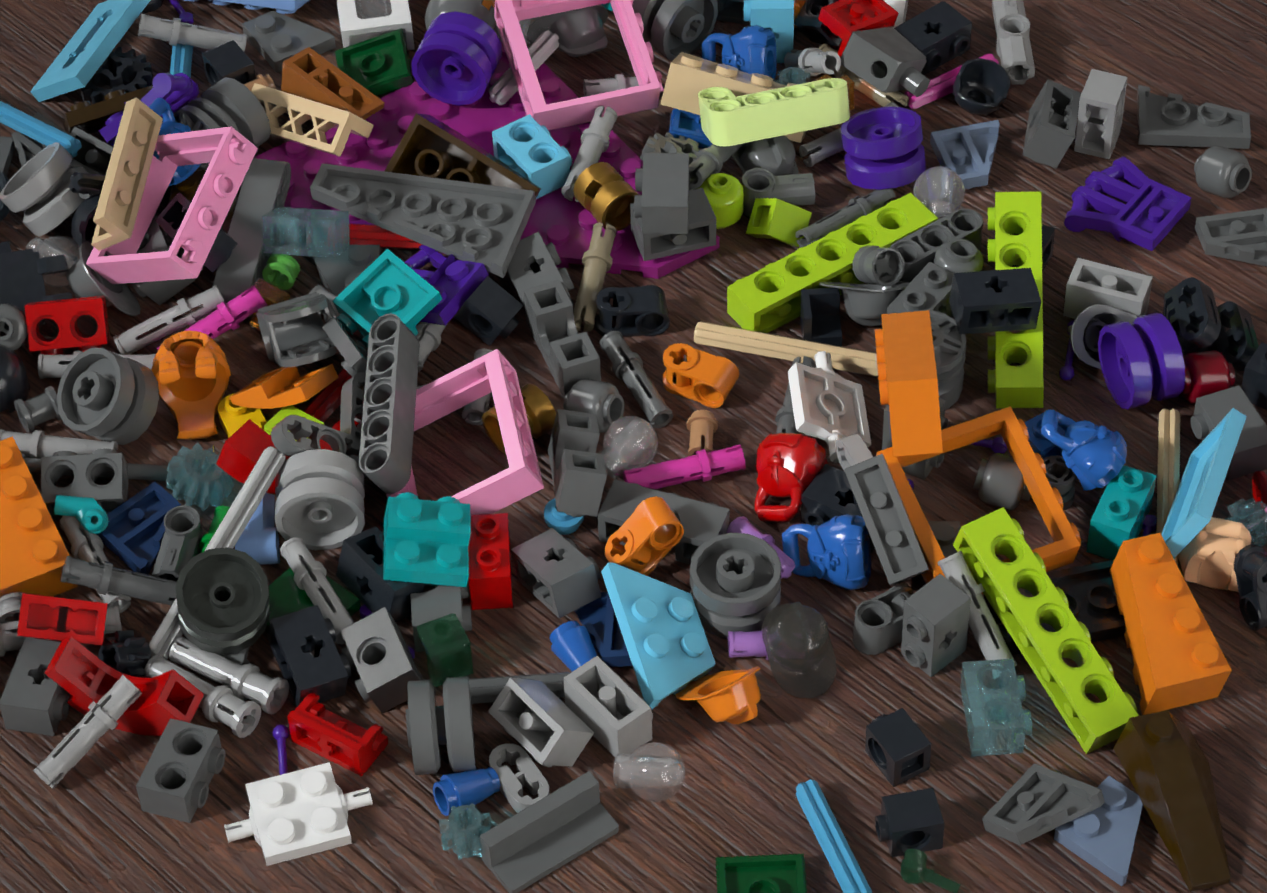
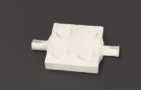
[788,351,871,463]
[224,762,373,866]

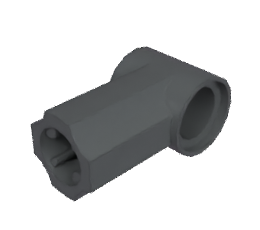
[742,168,815,217]
[152,505,204,581]

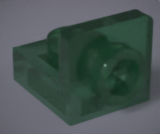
[417,613,474,687]

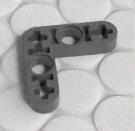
[271,372,368,479]

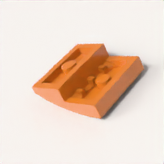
[229,364,339,409]

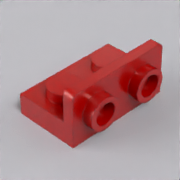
[818,0,899,58]

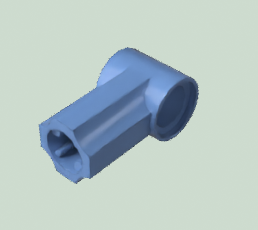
[235,492,280,565]

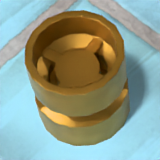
[573,162,639,231]
[482,384,556,455]

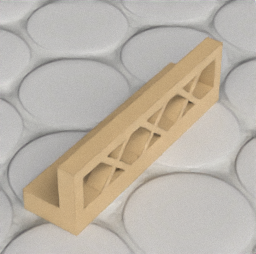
[251,83,374,157]
[91,97,163,251]

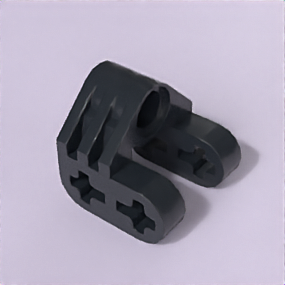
[1163,277,1259,371]

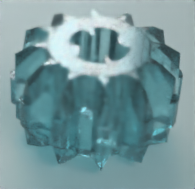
[166,442,234,512]

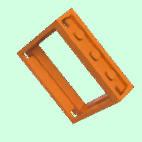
[876,406,1081,595]

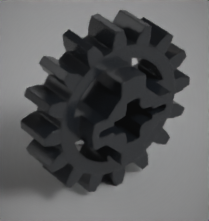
[77,47,153,104]

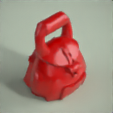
[754,433,828,522]

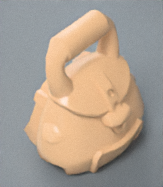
[1178,517,1251,592]

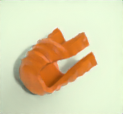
[151,330,231,440]

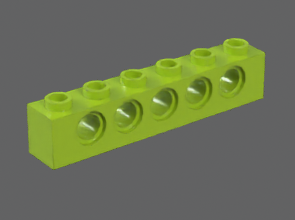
[988,191,1044,408]
[727,192,938,333]
[953,507,1139,754]

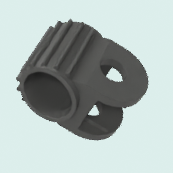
[256,292,339,367]

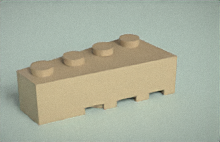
[661,52,806,143]

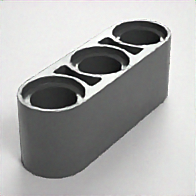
[890,208,983,291]

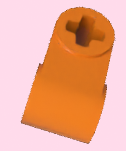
[662,343,740,408]
[605,496,684,576]

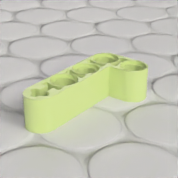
[698,78,850,146]

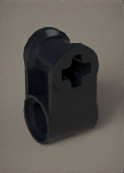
[595,285,670,337]
[1234,545,1267,631]

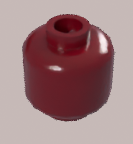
[1180,350,1235,404]

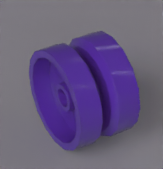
[411,11,502,106]
[841,107,926,190]
[1098,313,1185,410]

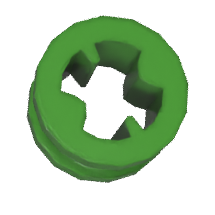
[262,253,300,290]

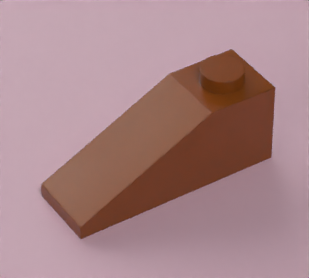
[281,47,385,120]

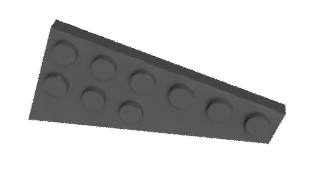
[310,163,536,278]

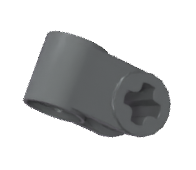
[852,583,914,655]

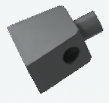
[840,26,930,97]

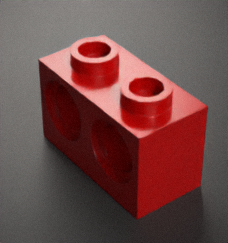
[24,295,110,355]
[468,513,513,610]
[17,593,108,646]

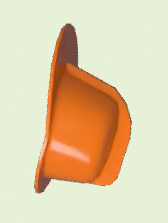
[675,666,761,724]

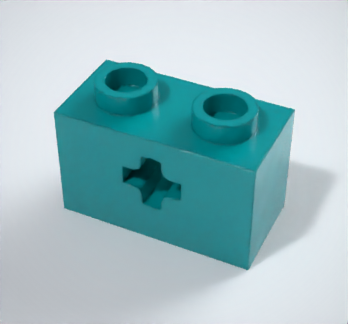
[1086,465,1156,560]

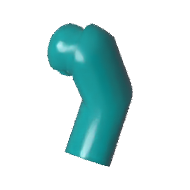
[54,495,109,534]

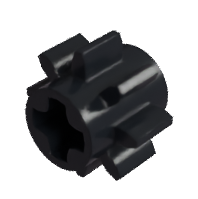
[98,630,151,677]

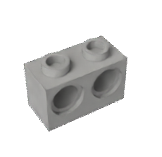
[1074,69,1128,160]

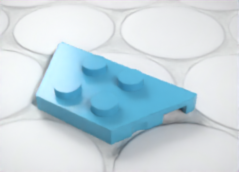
[601,563,716,709]

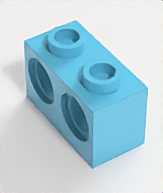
[492,114,572,199]

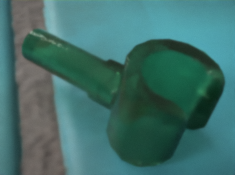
[900,849,961,893]

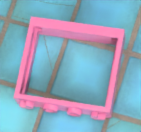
[494,0,664,130]
[86,126,258,284]
[386,349,544,515]

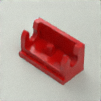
[287,692,388,777]

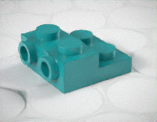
[332,249,443,347]
[383,492,471,587]

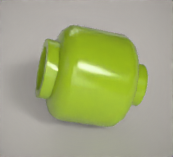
[696,173,744,229]

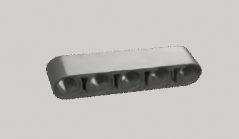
[212,158,291,318]
[359,313,420,494]

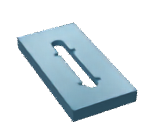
[30,0,150,102]
[1161,408,1247,559]

